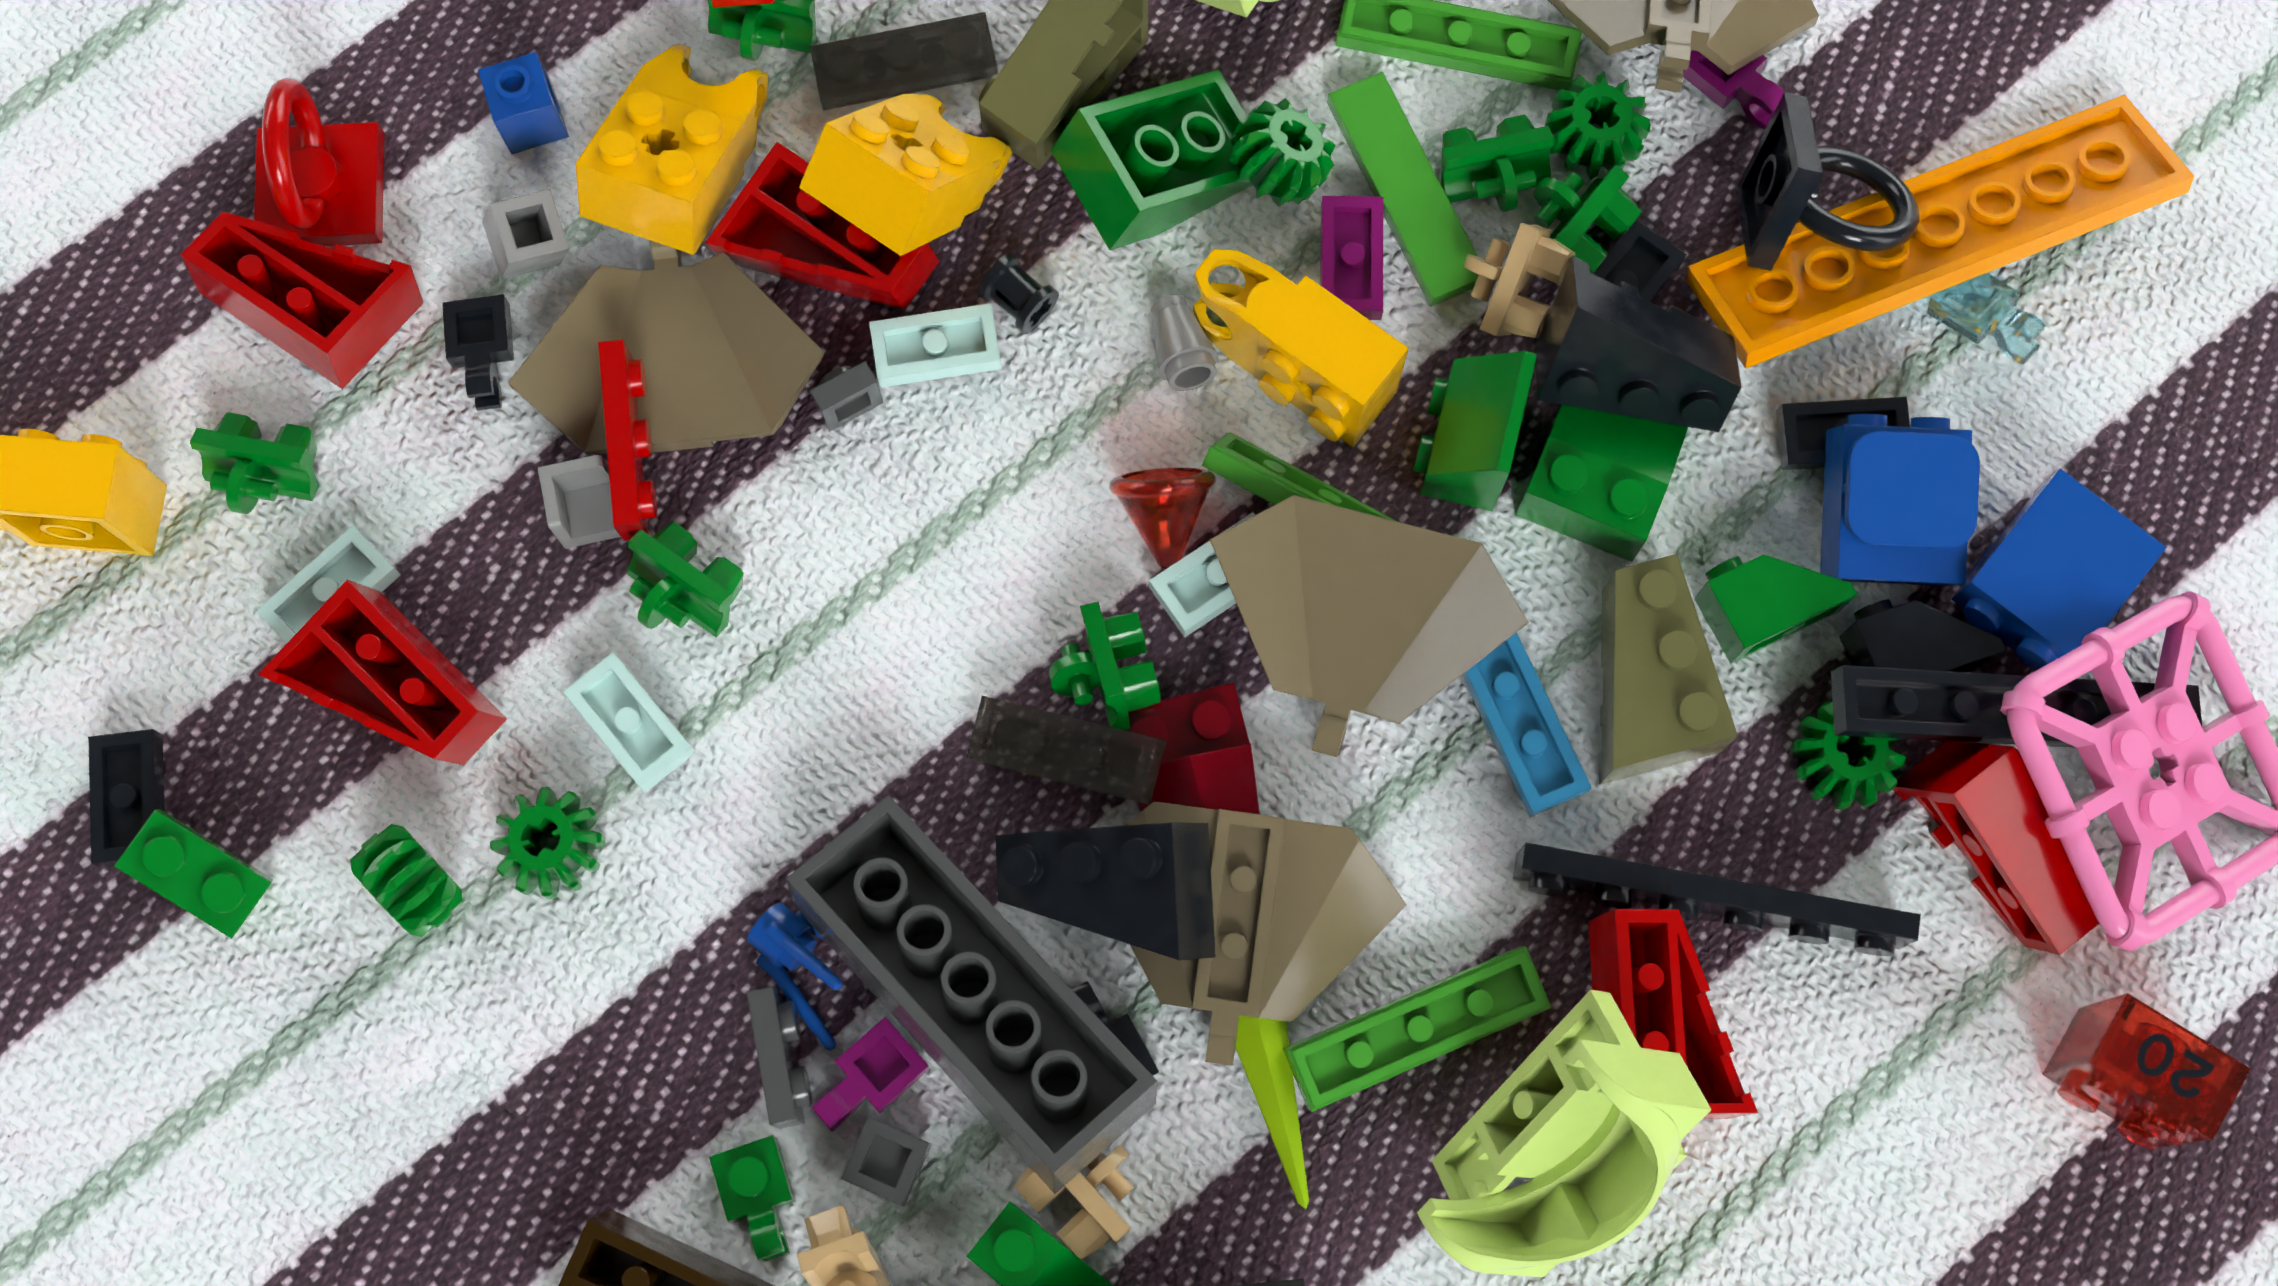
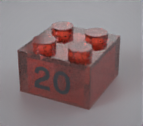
[2042,993,2251,1150]

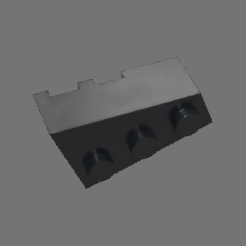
[1534,256,1742,432]
[995,822,1216,960]

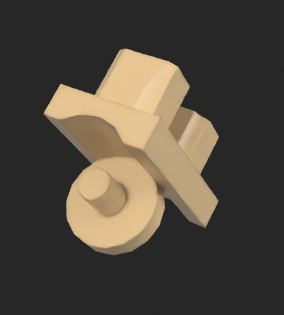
[1463,223,1576,338]
[1014,1145,1134,1260]
[797,1206,891,1286]

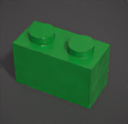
[114,809,273,939]

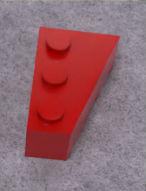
[705,142,940,311]
[180,211,424,390]
[258,579,507,765]
[1893,741,2100,955]
[1588,909,1758,1119]

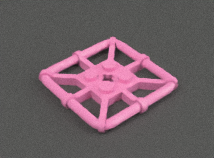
[2000,591,2278,952]

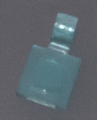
[1927,273,2046,364]

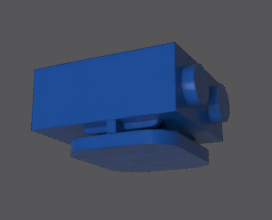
[1820,414,1980,586]
[1951,468,2167,671]

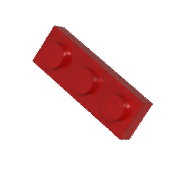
[598,339,657,541]

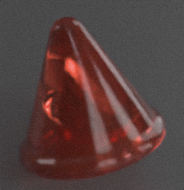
[1109,468,1216,569]

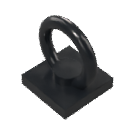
[1735,92,1919,271]

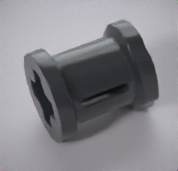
[977,252,1059,334]

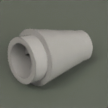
[1151,295,1218,391]

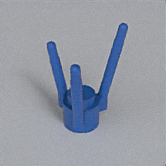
[747,902,843,1051]

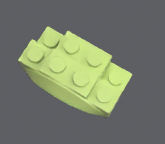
[1417,989,1712,1277]

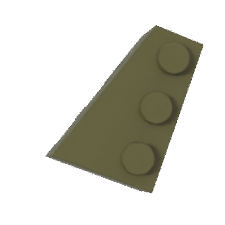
[979,0,1148,171]
[1599,554,1738,785]

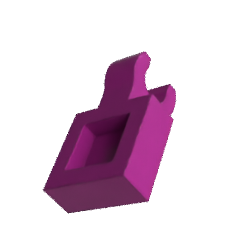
[1683,50,1785,130]
[812,1017,930,1132]

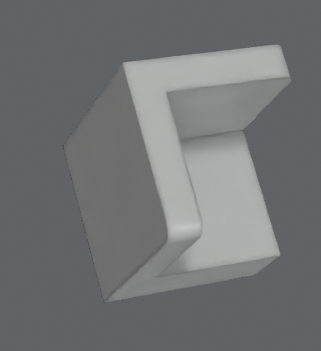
[538,455,621,549]

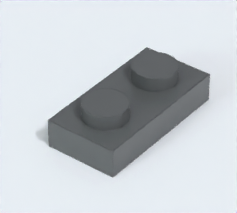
[747,986,812,1129]

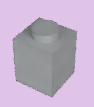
[482,189,569,280]

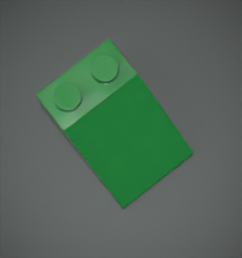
[1051,70,1252,251]
[1516,404,1688,562]

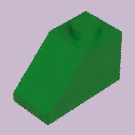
[1694,554,1858,664]
[966,1202,1113,1286]

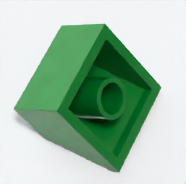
[1413,351,1537,512]

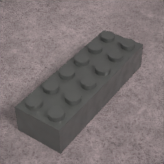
[786,795,1158,1194]

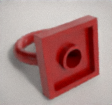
[254,78,385,246]

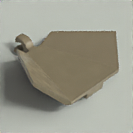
[1548,0,1819,92]
[508,240,824,455]
[1210,495,1529,757]
[1125,801,1407,1066]

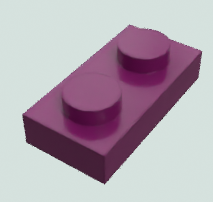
[1320,196,1383,320]

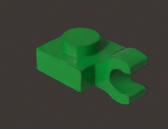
[709,1135,796,1263]

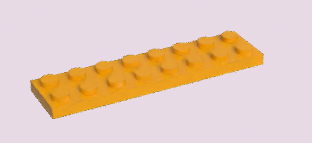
[1686,94,2194,369]

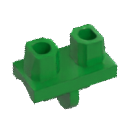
[708,0,817,61]
[1441,114,1554,212]
[1533,165,1642,274]
[190,412,319,514]
[627,522,744,638]
[1048,602,1161,734]

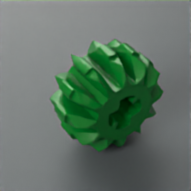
[1544,71,1651,181]
[1228,98,1336,207]
[1790,702,1906,810]
[490,787,605,899]
[350,824,463,937]

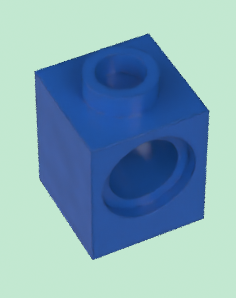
[478,52,569,155]

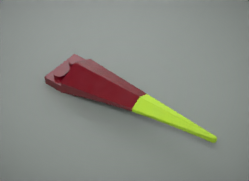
[1114,682,1309,1209]

